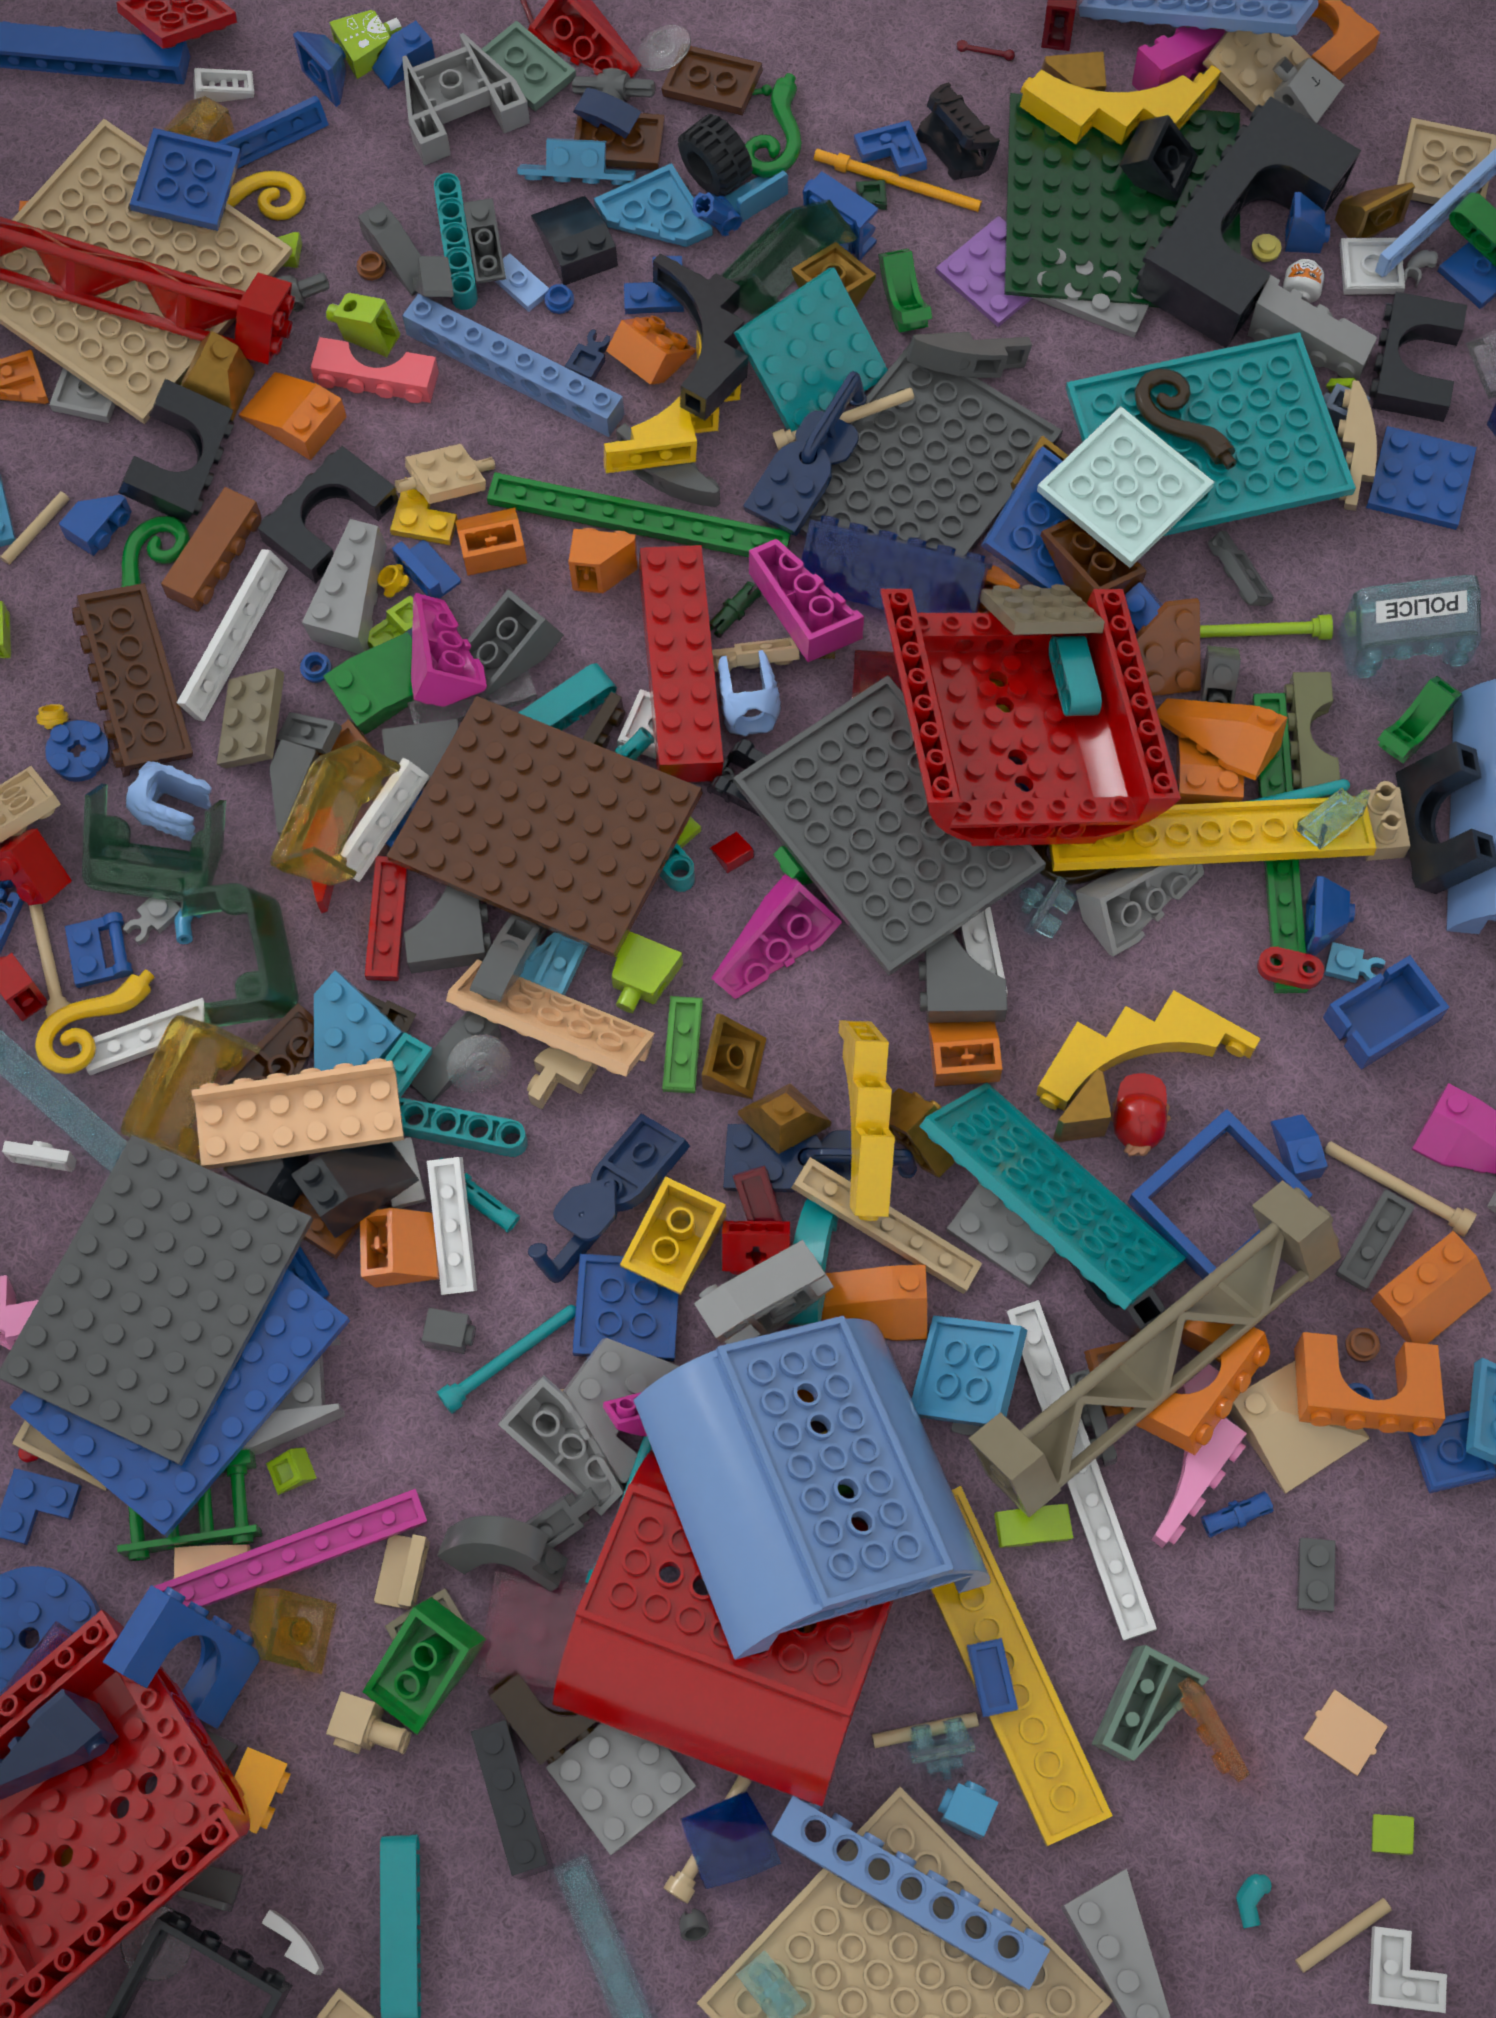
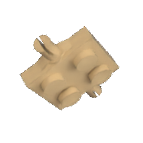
[395,444,495,504]

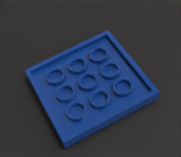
[981,446,1069,588]

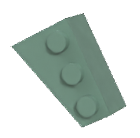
[1092,1645,1209,1761]

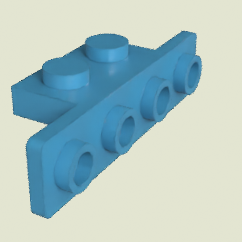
[517,138,636,185]

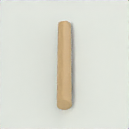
[0,491,70,565]
[872,1712,979,1749]
[1295,1898,1392,1973]

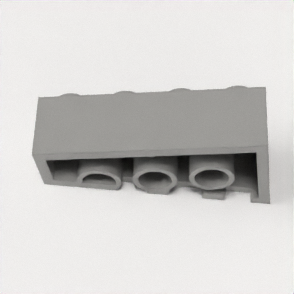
[302,519,387,654]

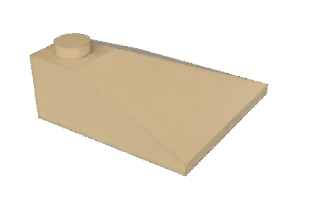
[1229,1361,1370,1494]

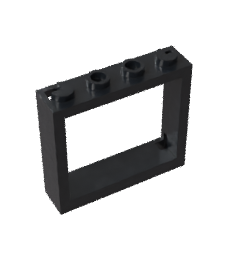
[104,1911,293,2018]

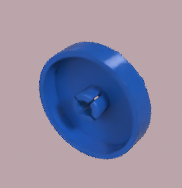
[0,1566,101,1696]

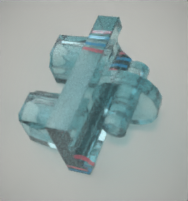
[1019,876,1077,939]
[907,1717,976,1781]
[736,1951,807,2018]

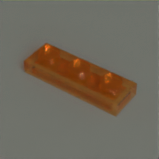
[1177,1677,1250,1782]

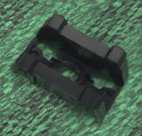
[916,82,1000,180]
[707,739,767,817]

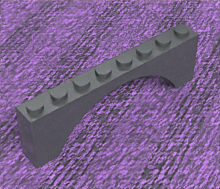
[382,719,492,974]
[919,933,1007,1023]

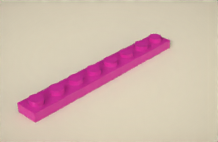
[148,1489,427,1608]

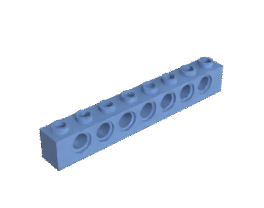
[402,293,625,437]
[771,1796,1050,1990]

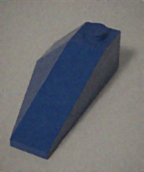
[0,1689,119,1800]

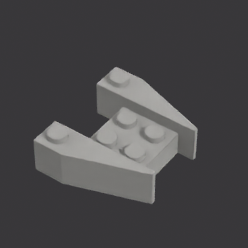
[402,33,530,166]
[694,1240,834,1344]
[242,1336,345,1455]

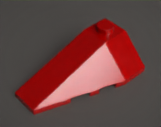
[528,0,642,79]

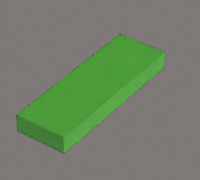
[662,996,703,1093]

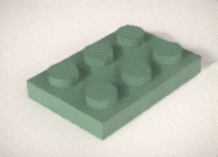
[482,21,576,111]

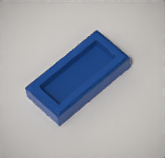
[966,1638,1018,1718]

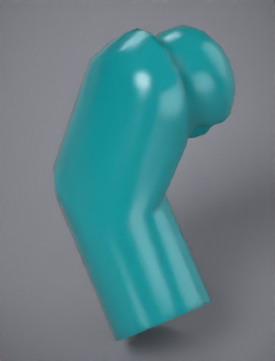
[1236,1874,1272,1929]

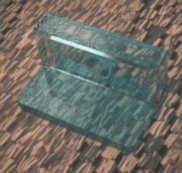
[1296,788,1370,850]

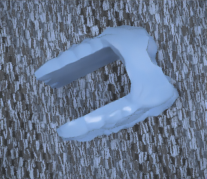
[718,650,781,737]
[126,761,212,841]

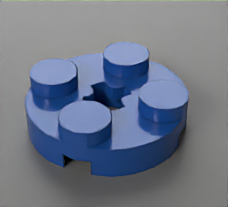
[45,720,110,782]

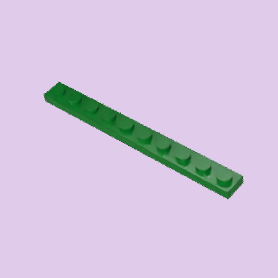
[487,472,791,557]
[1252,693,1309,993]

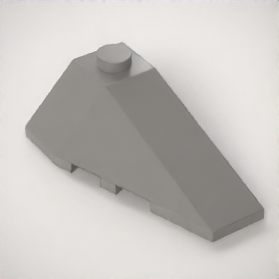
[498,1375,625,1516]

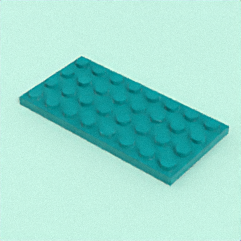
[919,1082,1186,1310]

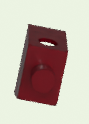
[1041,0,1078,51]

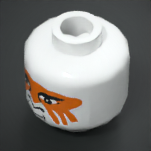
[1283,259,1324,304]

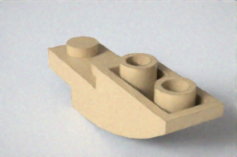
[1337,380,1377,511]

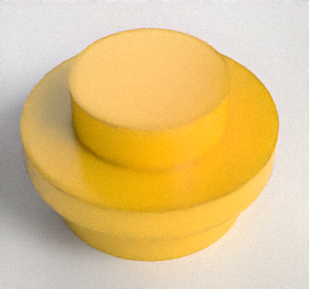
[36,704,69,729]

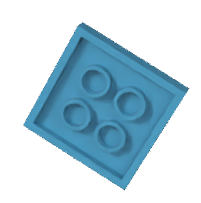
[912,1315,1028,1427]

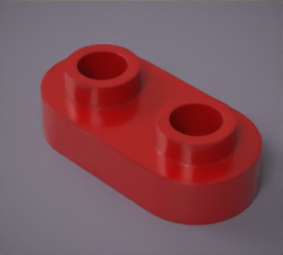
[1257,947,1324,989]

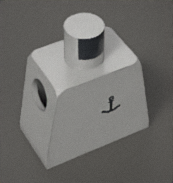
[1273,56,1344,123]

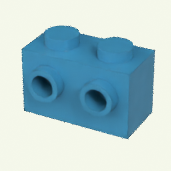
[937,1780,999,1840]

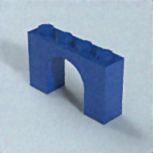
[103,1585,264,1729]

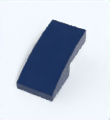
[573,87,641,139]

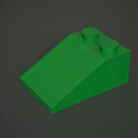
[323,632,417,735]
[362,1597,486,1735]

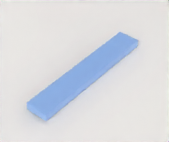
[1375,148,1496,277]

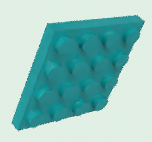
[734,268,888,432]

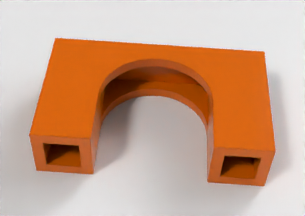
[1311,0,1380,80]
[1121,1320,1270,1455]
[1294,1332,1445,1436]

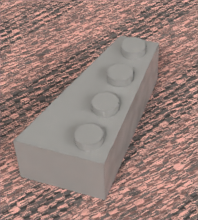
[1248,275,1377,381]
[1061,1869,1171,2018]

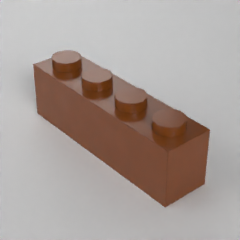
[161,487,261,612]

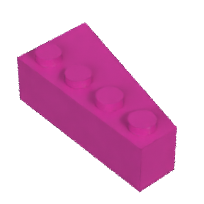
[1132,26,1226,91]
[749,539,864,662]

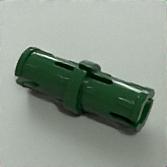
[709,581,762,638]

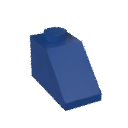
[372,21,435,89]
[1285,192,1330,253]
[1270,1114,1328,1182]

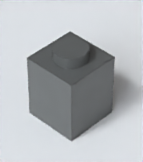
[421,1308,476,1354]

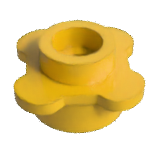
[377,564,409,598]

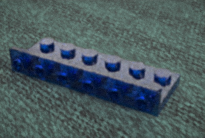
[801,515,993,613]

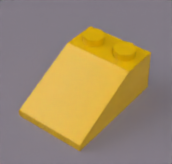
[620,1176,727,1295]

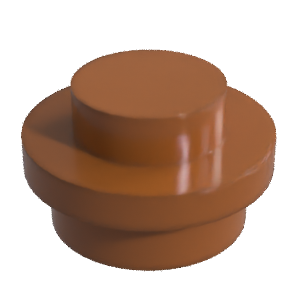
[356,251,386,280]
[1345,1328,1380,1362]

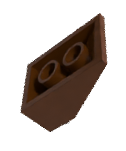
[1040,518,1147,603]

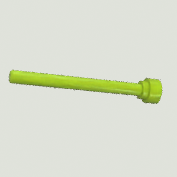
[1200,614,1333,640]

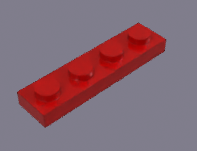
[365,856,408,981]

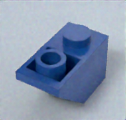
[59,495,132,556]

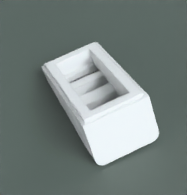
[193,68,254,104]

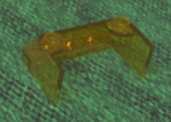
[270,740,401,886]
[121,1015,261,1166]

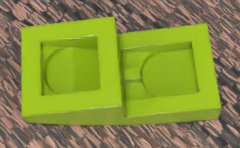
[367,595,413,648]
[994,1504,1073,1548]

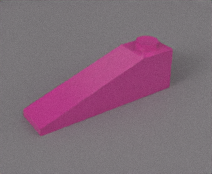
[711,874,842,999]
[1412,1083,1496,1174]

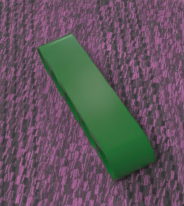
[1449,192,1496,267]

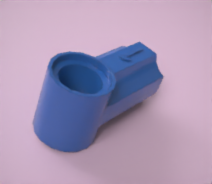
[692,192,743,236]

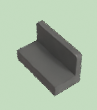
[175,1865,243,1912]

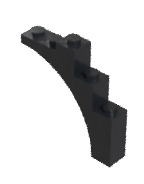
[653,253,748,421]

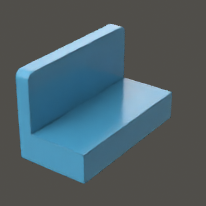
[725,171,788,222]

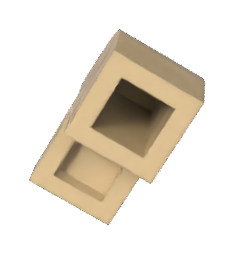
[527,1047,598,1109]

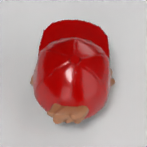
[1111,1073,1171,1157]

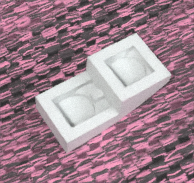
[262,1910,324,1975]

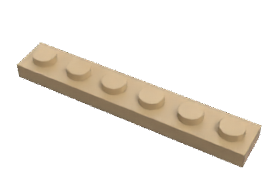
[791,1157,982,1294]

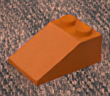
[239,372,347,461]
[1175,736,1244,805]

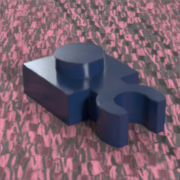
[565,329,610,381]

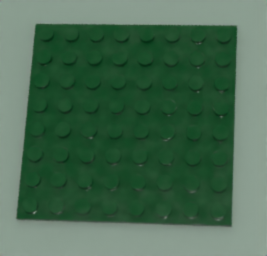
[1004,93,1241,308]

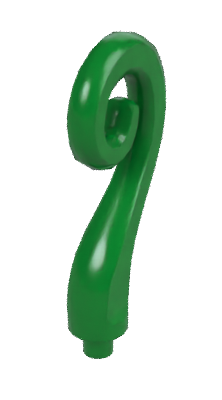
[745,73,802,178]
[121,516,190,587]

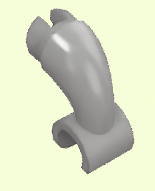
[1404,250,1438,288]

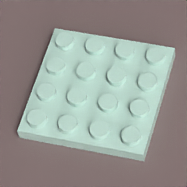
[1037,406,1214,568]

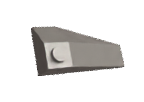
[1076,864,1204,956]

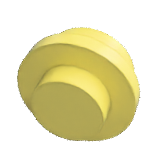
[1251,234,1282,262]

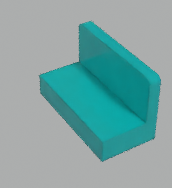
[385,1032,432,1099]

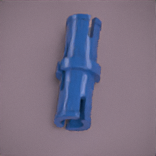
[1201,1491,1274,1538]

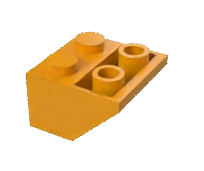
[234,1747,291,1834]

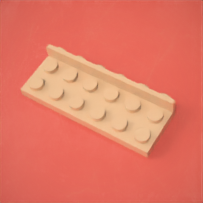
[446,959,655,1077]
[191,1058,404,1169]

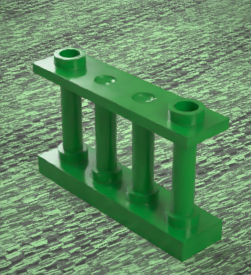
[117,1449,263,1561]

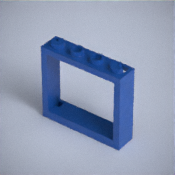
[1128,1109,1313,1280]

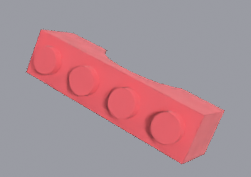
[310,337,439,403]

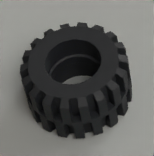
[678,114,753,197]

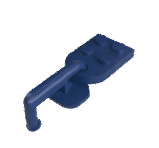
[743,371,867,537]
[528,1113,690,1283]
[723,1124,917,1193]

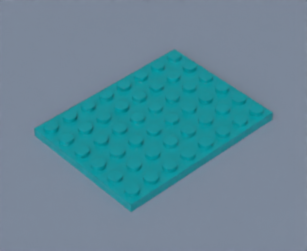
[1065,332,1356,536]

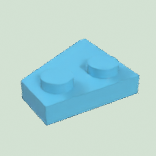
[520,932,588,995]

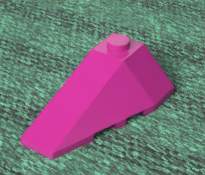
[411,593,487,707]

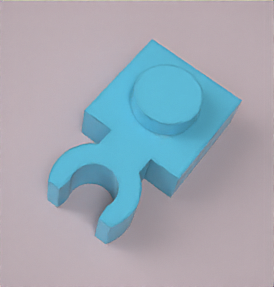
[1324,942,1386,983]

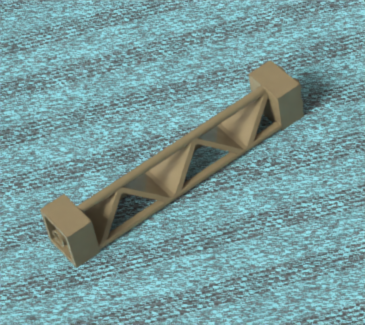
[968,1180,1341,1517]

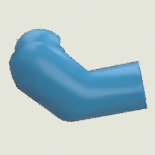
[174,898,205,944]

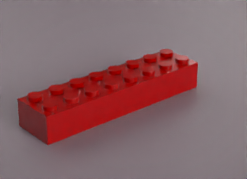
[639,545,724,782]

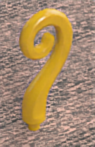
[227,171,306,221]
[35,969,155,1074]

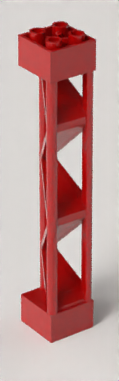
[0,216,295,365]

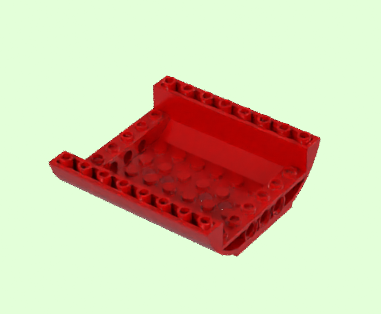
[880,589,1181,846]
[552,1450,894,1807]
[0,1610,250,2018]

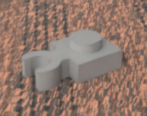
[123,888,180,945]

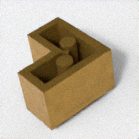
[889,1088,955,1178]

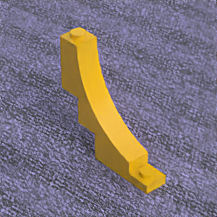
[1020,65,1221,145]
[604,330,741,473]
[1036,990,1261,1111]
[838,1020,895,1221]

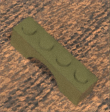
[1283,672,1340,798]

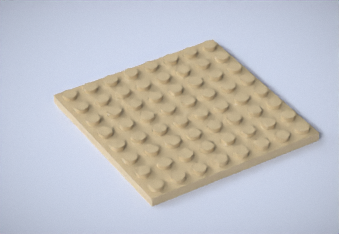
[0,119,292,424]
[697,1787,1113,2018]

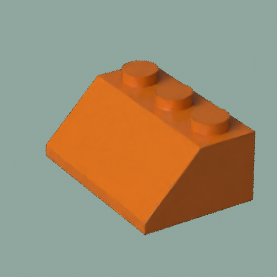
[1370,1230,1492,1344]

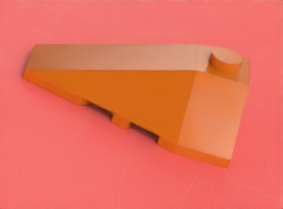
[1157,698,1288,780]
[821,1265,927,1341]

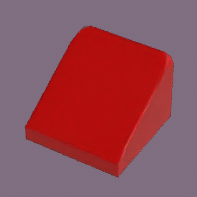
[710,831,754,874]

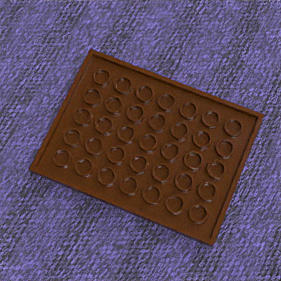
[387,696,703,958]

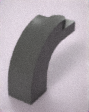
[437,1516,568,1592]

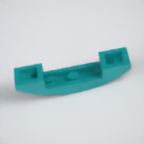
[787,1198,839,1325]

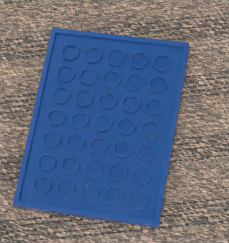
[10,1269,350,1538]

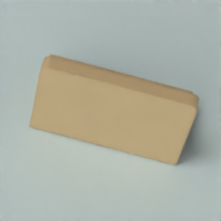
[374,1534,430,1610]

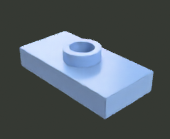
[495,253,549,312]

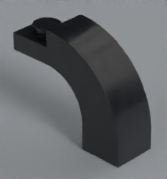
[1068,1260,1166,1337]

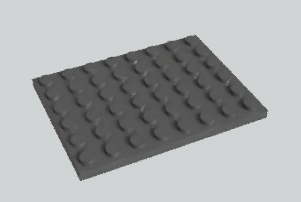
[799,343,1063,612]
[733,675,1046,976]
[0,1135,313,1466]

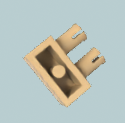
[1359,781,1410,861]
[326,1691,412,1754]

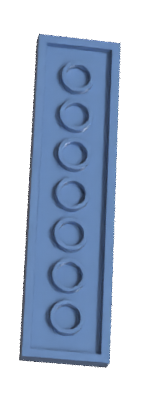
[1079,0,1318,37]

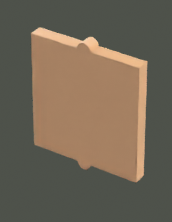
[1303,1689,1388,1776]

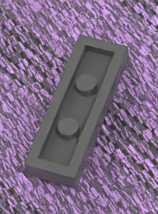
[1335,1189,1415,1292]

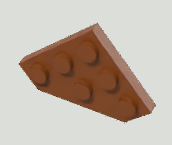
[1136,598,1201,696]

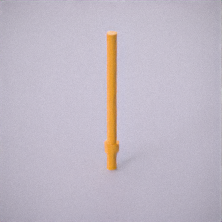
[813,149,982,212]

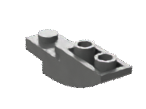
[906,332,1032,378]
[616,423,720,507]
[470,914,548,1002]

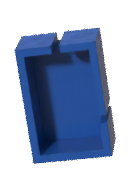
[1323,955,1449,1070]

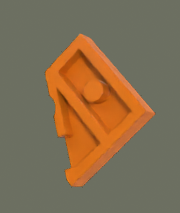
[0,350,49,404]

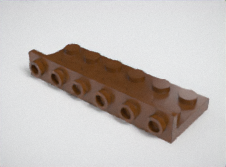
[72,583,193,777]

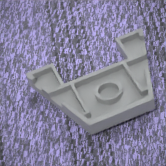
[563,1338,679,1484]

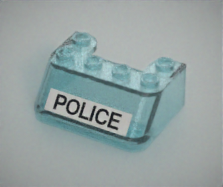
[1338,575,1482,678]

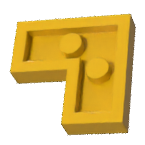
[390,477,458,545]

